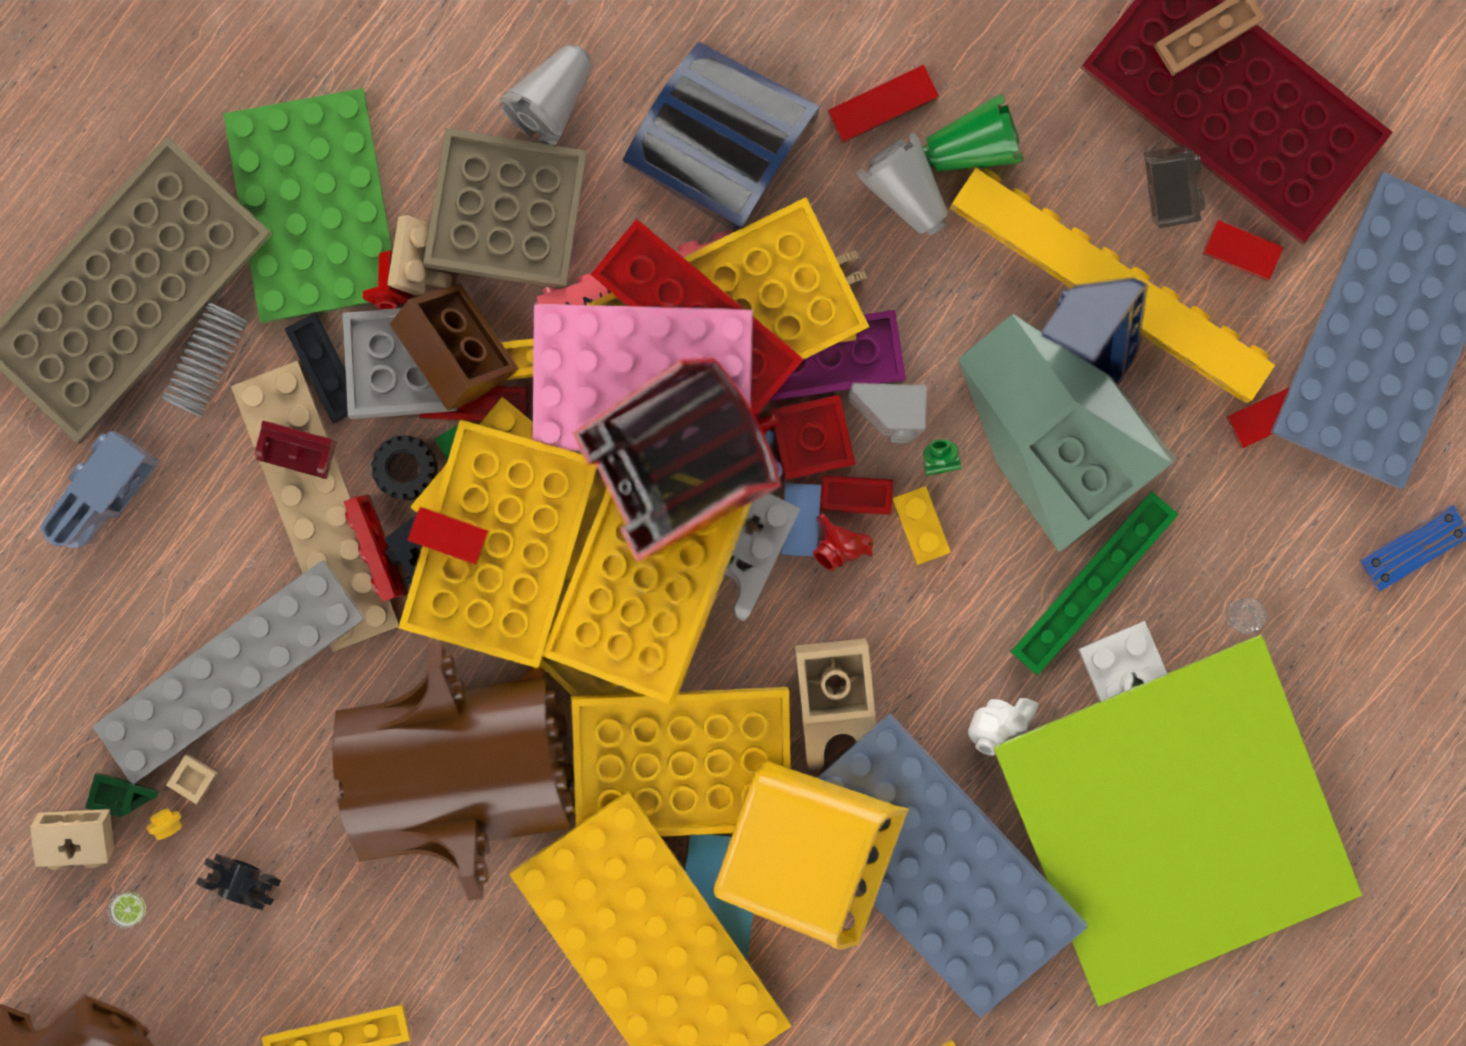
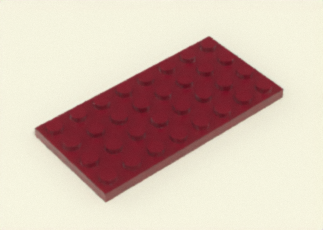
[1080,0,1393,244]

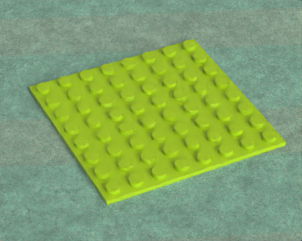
[993,634,1363,1007]

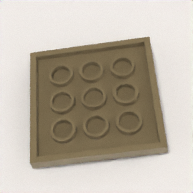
[423,128,587,289]

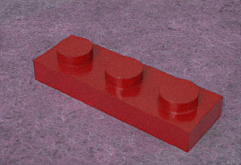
[344,495,408,602]

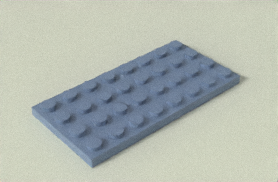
[1270,172,1466,490]
[817,713,1088,1018]

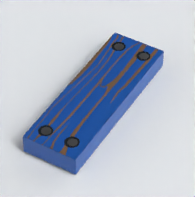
[1359,505,1466,591]

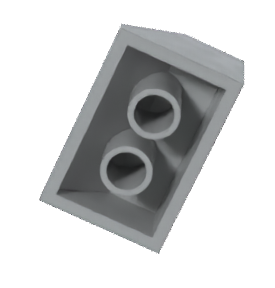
[848,383,927,443]

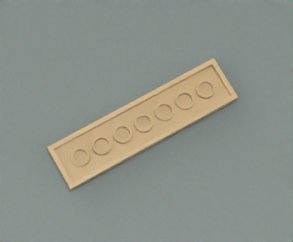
[231,361,400,652]

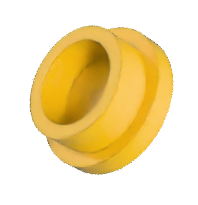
[147,808,182,840]

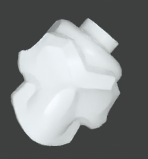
[968,698,1039,755]

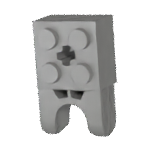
[725,477,801,621]

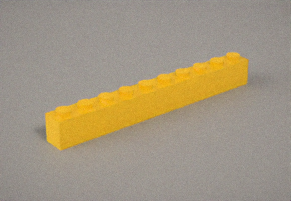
[949,168,1275,404]

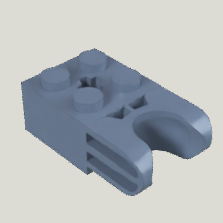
[41,431,160,548]

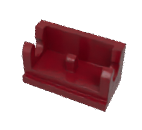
[254,420,337,479]

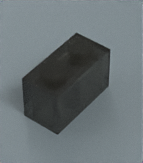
[1144,145,1205,228]

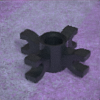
[196,854,282,911]

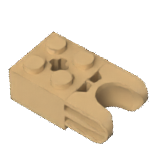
[795,638,876,770]

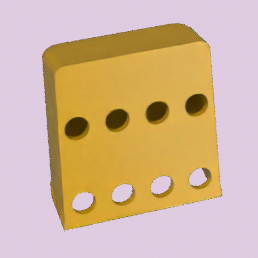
[714,762,909,950]

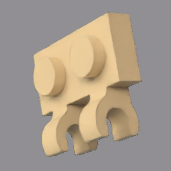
[387,215,452,295]

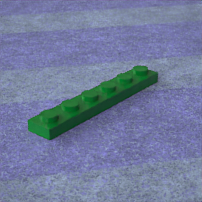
[1009,491,1179,676]

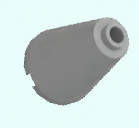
[500,45,592,145]
[856,133,948,236]

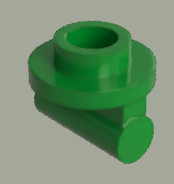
[923,439,962,476]

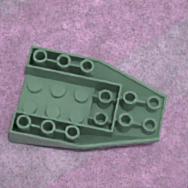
[958,314,1177,553]

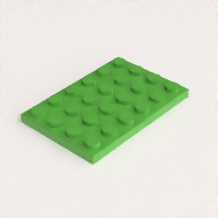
[223,88,393,324]

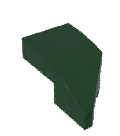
[85,772,159,817]

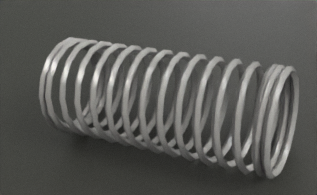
[161,302,248,417]

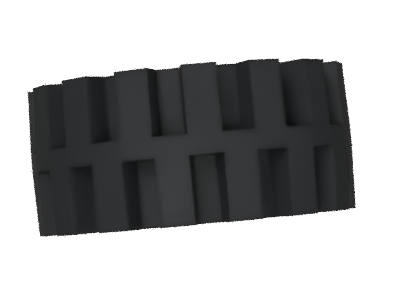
[371,435,438,500]

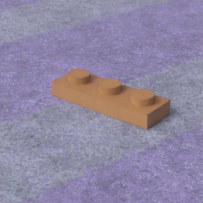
[1154,0,1266,76]

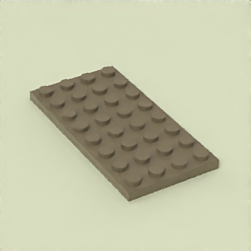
[0,136,273,444]

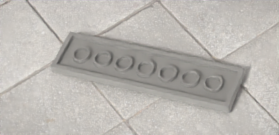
[92,560,366,784]

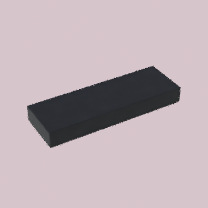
[285,313,348,424]

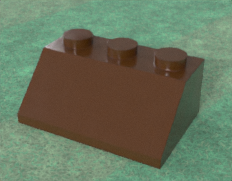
[390,283,519,411]

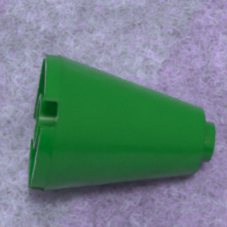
[922,94,1025,172]

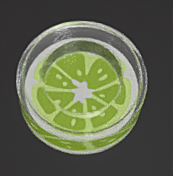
[108,892,146,929]

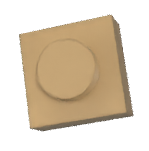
[166,754,218,804]

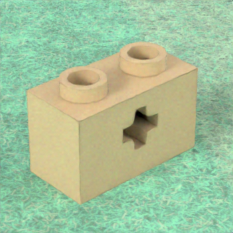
[30,809,115,870]

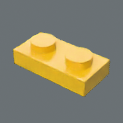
[892,486,951,565]

